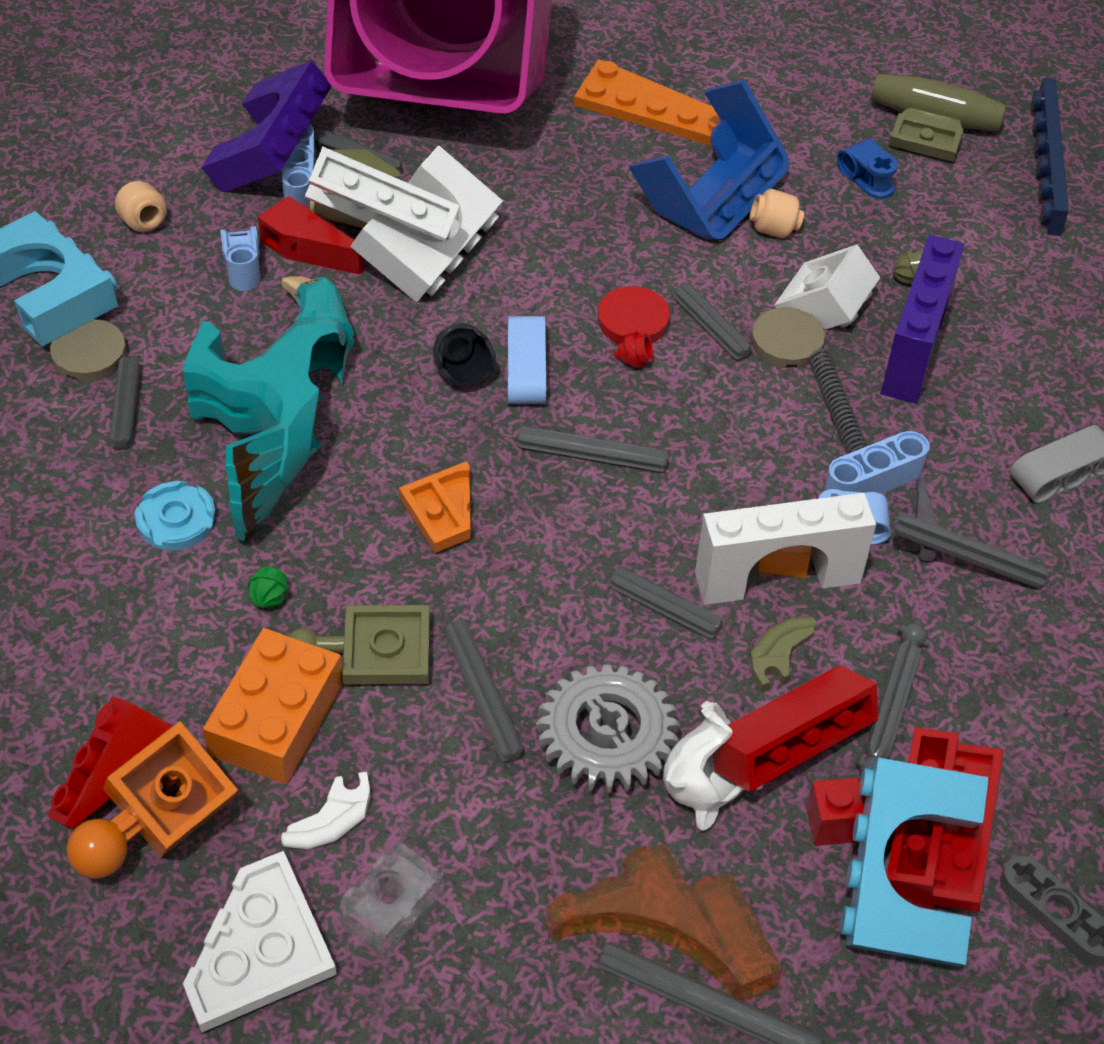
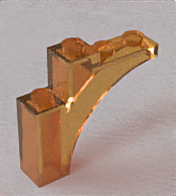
[545,843,783,1001]

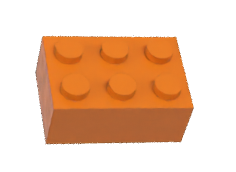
[203,628,343,784]

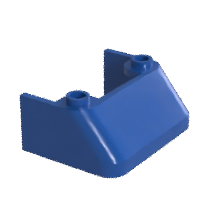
[629,79,789,241]

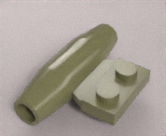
[871,74,1007,162]

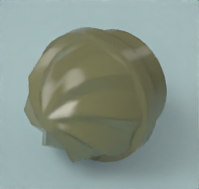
[893,250,922,284]

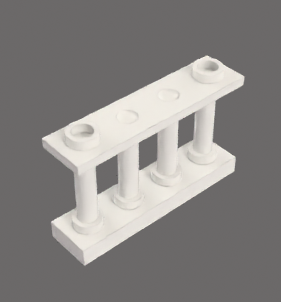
[305,147,460,241]

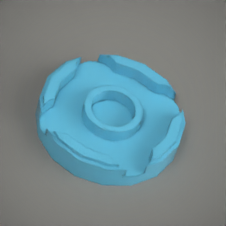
[134,481,216,551]

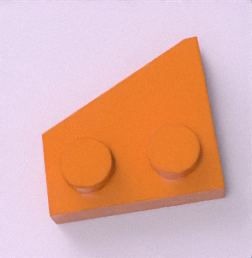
[399,461,470,553]

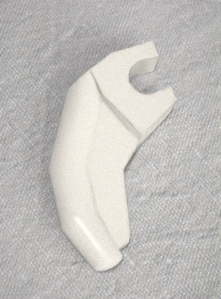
[281,772,371,850]

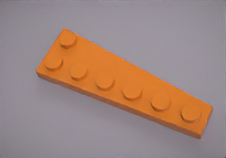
[574,59,721,146]

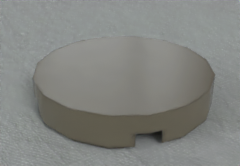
[752,307,825,368]
[50,319,127,382]

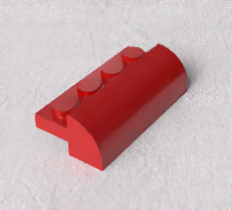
[887,727,1003,912]

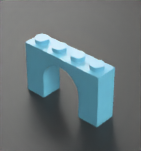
[0,211,118,346]
[840,757,988,966]

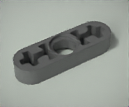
[1000,855,1104,965]

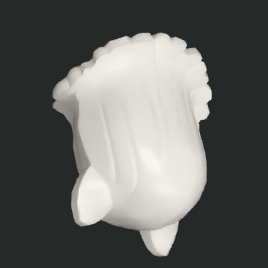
[663,701,763,831]

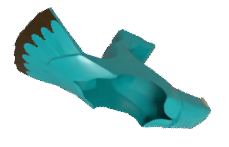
[183,276,354,543]

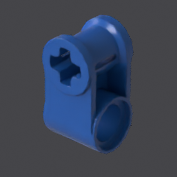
[837,138,898,199]

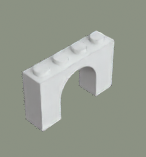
[350,145,503,302]
[695,493,876,605]

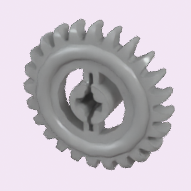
[536,664,680,793]

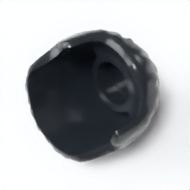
[433,323,496,387]

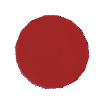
[597,286,670,344]

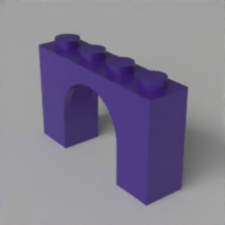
[201,60,332,193]
[880,234,965,404]

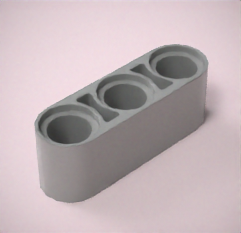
[1010,425,1104,503]

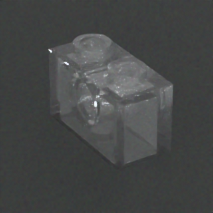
[339,842,444,960]

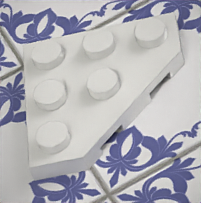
[183,851,337,1033]

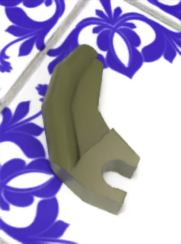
[750,617,817,693]

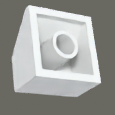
[774,244,880,329]

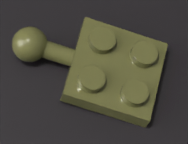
[288,605,430,684]

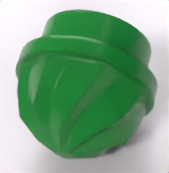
[247,567,289,609]

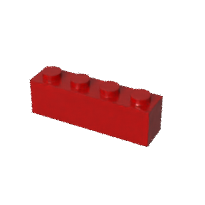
[713,665,878,792]

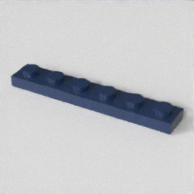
[1031,78,1069,236]

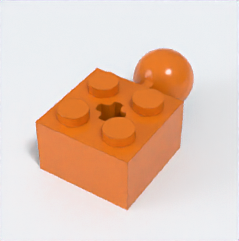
[66,721,238,879]

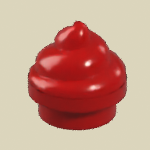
[614,331,653,369]

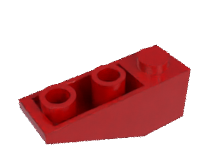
[257,196,365,275]
[47,696,173,829]

